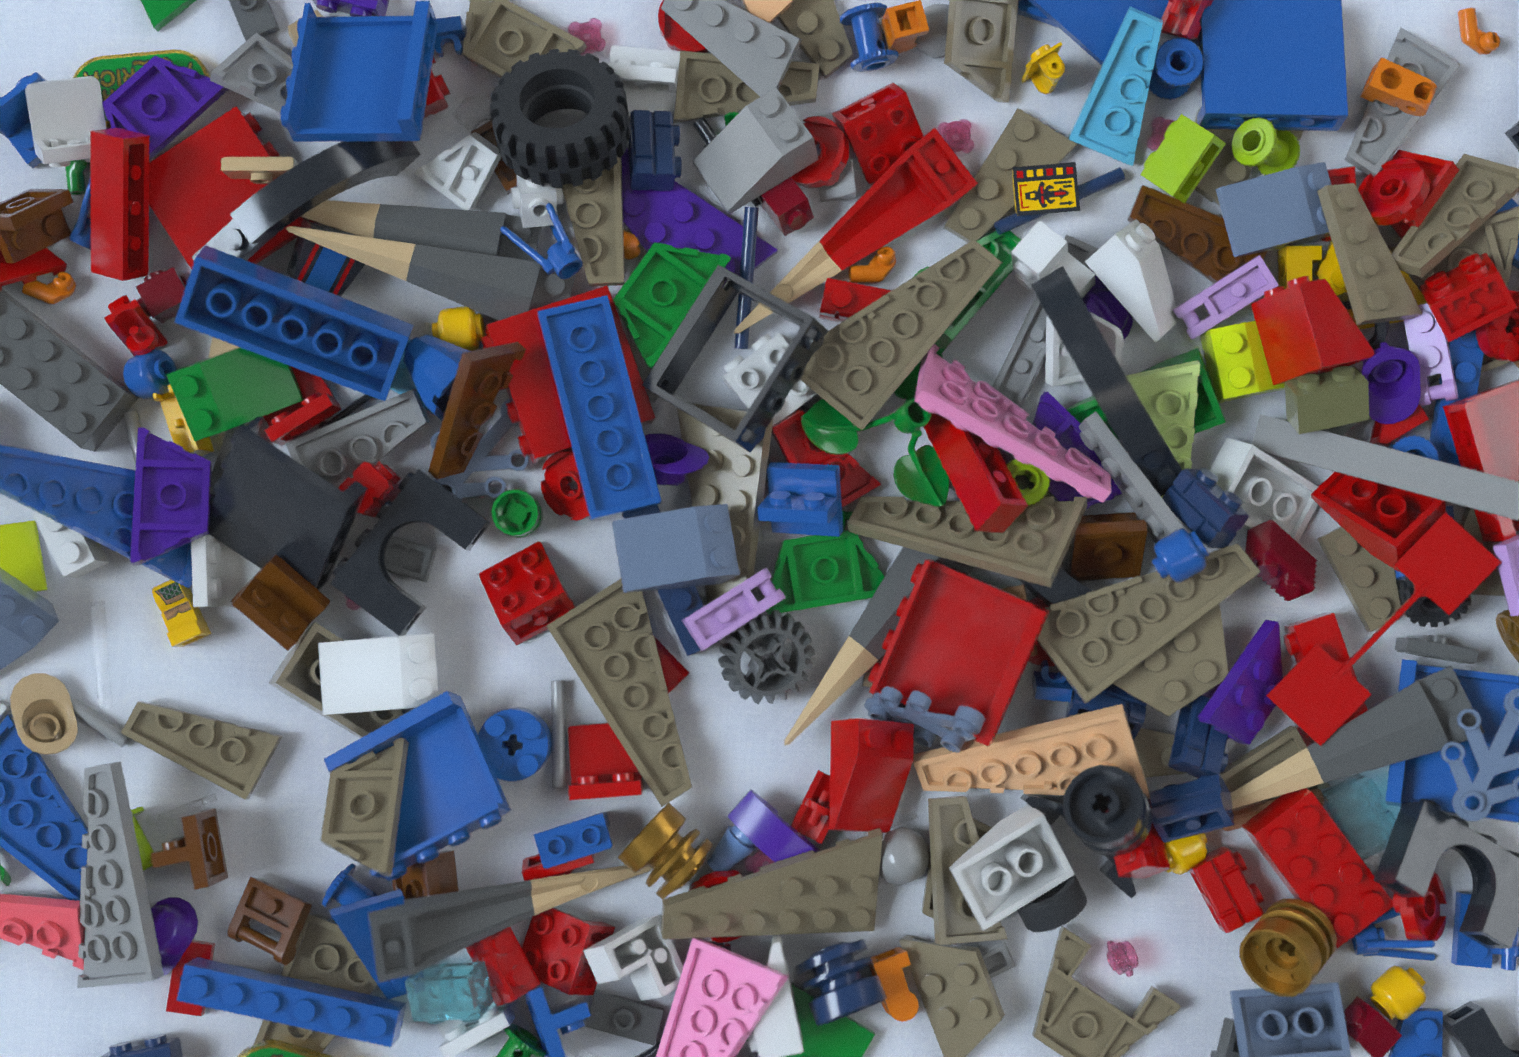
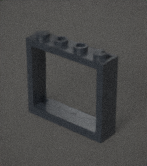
[642,265,828,453]

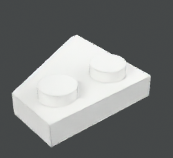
[415,132,502,210]

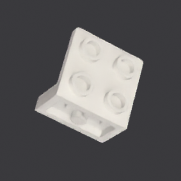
[191,535,261,607]
[419,959,515,1057]

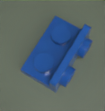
[534,812,613,869]

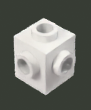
[511,175,563,228]

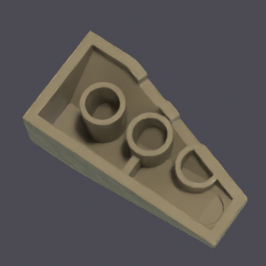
[269,622,404,738]

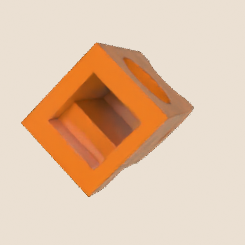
[881,0,929,54]
[1360,57,1437,116]
[869,947,919,1022]

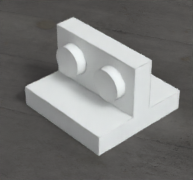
[607,45,680,124]

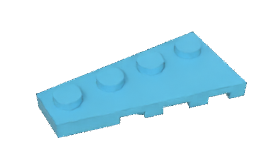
[1069,6,1163,166]

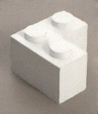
[1011,220,1095,298]
[32,511,109,578]
[583,914,684,1001]

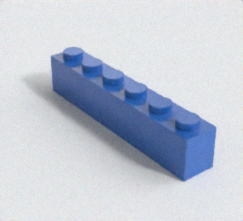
[176,957,407,1047]

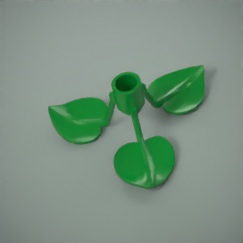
[801,354,949,507]

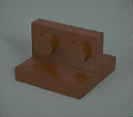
[0,189,74,263]
[1067,512,1148,581]
[231,554,331,651]
[150,808,228,890]
[392,850,459,900]

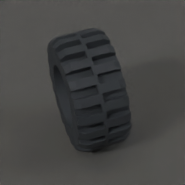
[489,49,631,188]

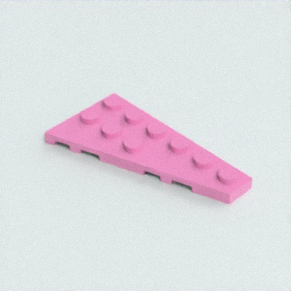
[915,344,1111,503]
[656,938,789,1057]

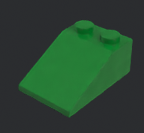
[167,347,304,441]

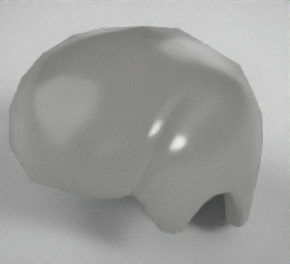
[916,4,949,58]
[879,827,930,886]

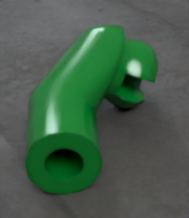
[65,159,91,195]

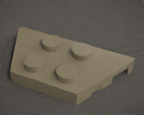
[463,0,587,78]
[944,0,1019,103]
[1388,206,1519,289]
[1113,603,1229,716]
[320,738,409,877]
[899,935,1005,1057]

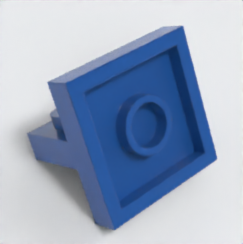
[758,462,843,537]
[524,987,591,1057]

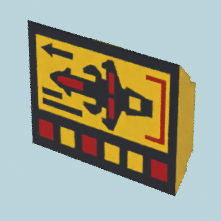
[1012,162,1080,216]

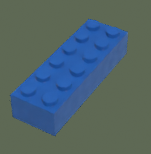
[174,245,414,401]

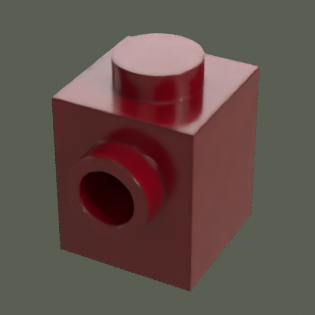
[759,177,814,236]
[136,267,188,323]
[1343,996,1402,1057]

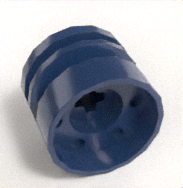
[795,939,887,1027]

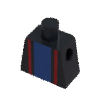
[287,218,365,297]

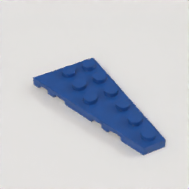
[0,445,192,588]
[0,714,88,901]

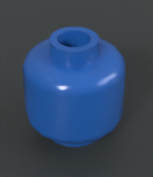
[123,349,177,399]
[1151,528,1209,583]

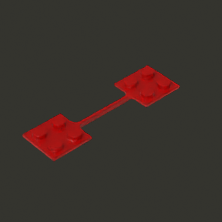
[1266,512,1501,746]

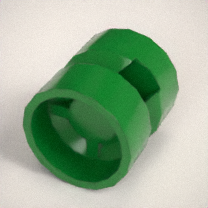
[492,489,543,538]

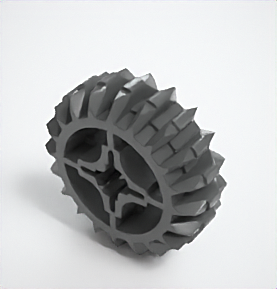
[718,609,815,704]

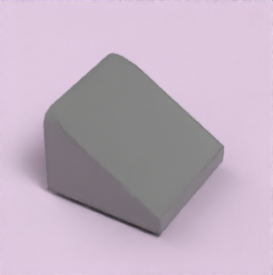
[819,159,856,202]
[965,940,1016,978]

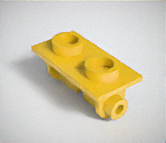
[1021,42,1065,94]

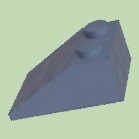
[1215,162,1331,257]
[612,504,740,593]
[0,568,59,670]
[1230,982,1351,1057]

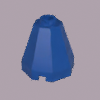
[403,334,470,421]

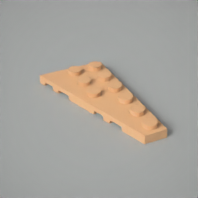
[913,704,1150,798]

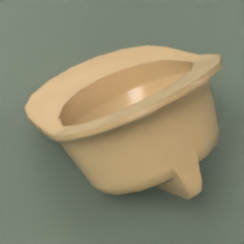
[10,673,78,755]

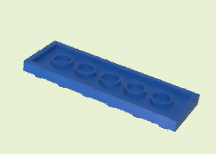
[537,295,662,521]

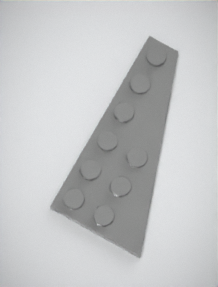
[77,761,164,988]

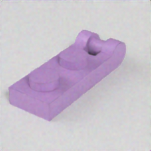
[1173,255,1279,340]
[1404,303,1458,406]
[682,567,786,651]

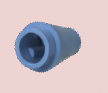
[707,825,755,872]

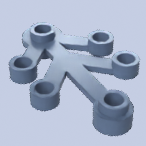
[431,399,530,500]
[864,687,985,753]
[1441,688,1519,821]

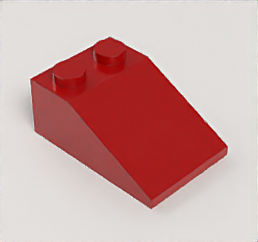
[1311,472,1446,572]
[829,718,914,833]

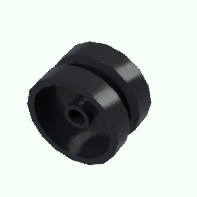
[1063,765,1153,857]

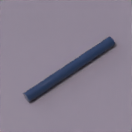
[994,167,1125,235]
[734,207,759,349]

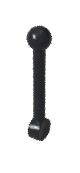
[318,394,377,429]

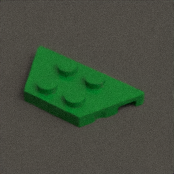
[613,242,731,370]
[766,530,885,615]

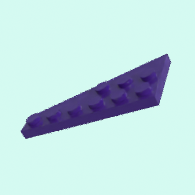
[622,149,778,288]

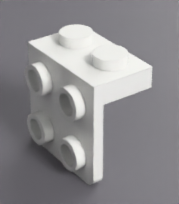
[25,76,106,167]
[1045,312,1124,387]
[722,332,817,425]

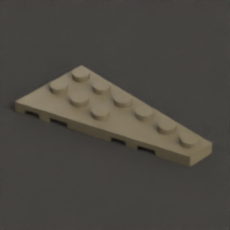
[800,239,1002,430]
[677,402,773,604]
[1037,543,1260,704]
[547,579,692,807]
[661,828,883,939]
[250,911,378,1057]

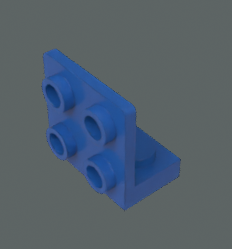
[0,72,47,168]

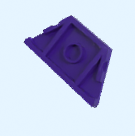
[102,56,229,161]
[1032,392,1122,509]
[130,427,212,566]
[1198,619,1283,745]

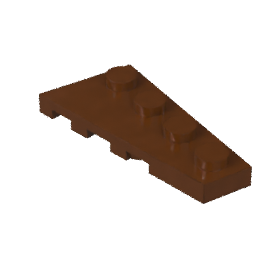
[1127,185,1267,283]
[428,342,527,480]

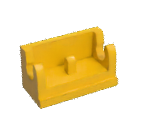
[153,385,214,456]

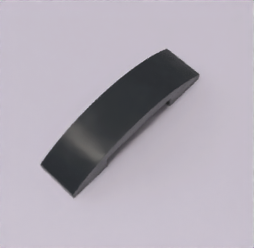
[1020,794,1136,899]

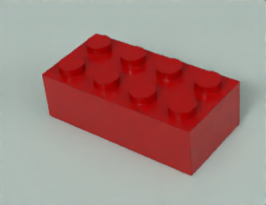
[1241,788,1393,948]

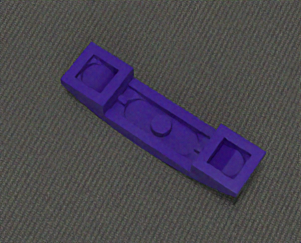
[728,789,821,862]

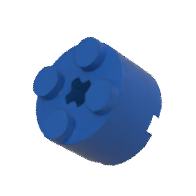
[478,707,552,781]

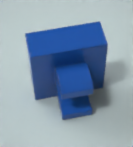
[434,16,466,57]
[1032,660,1073,702]

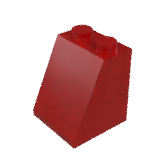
[1251,276,1375,386]

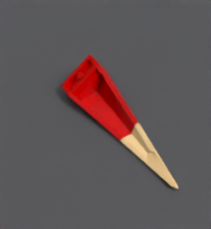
[734,128,978,334]

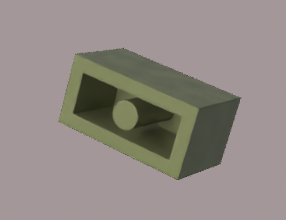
[1284,366,1369,435]

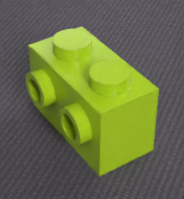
[1140,114,1226,204]

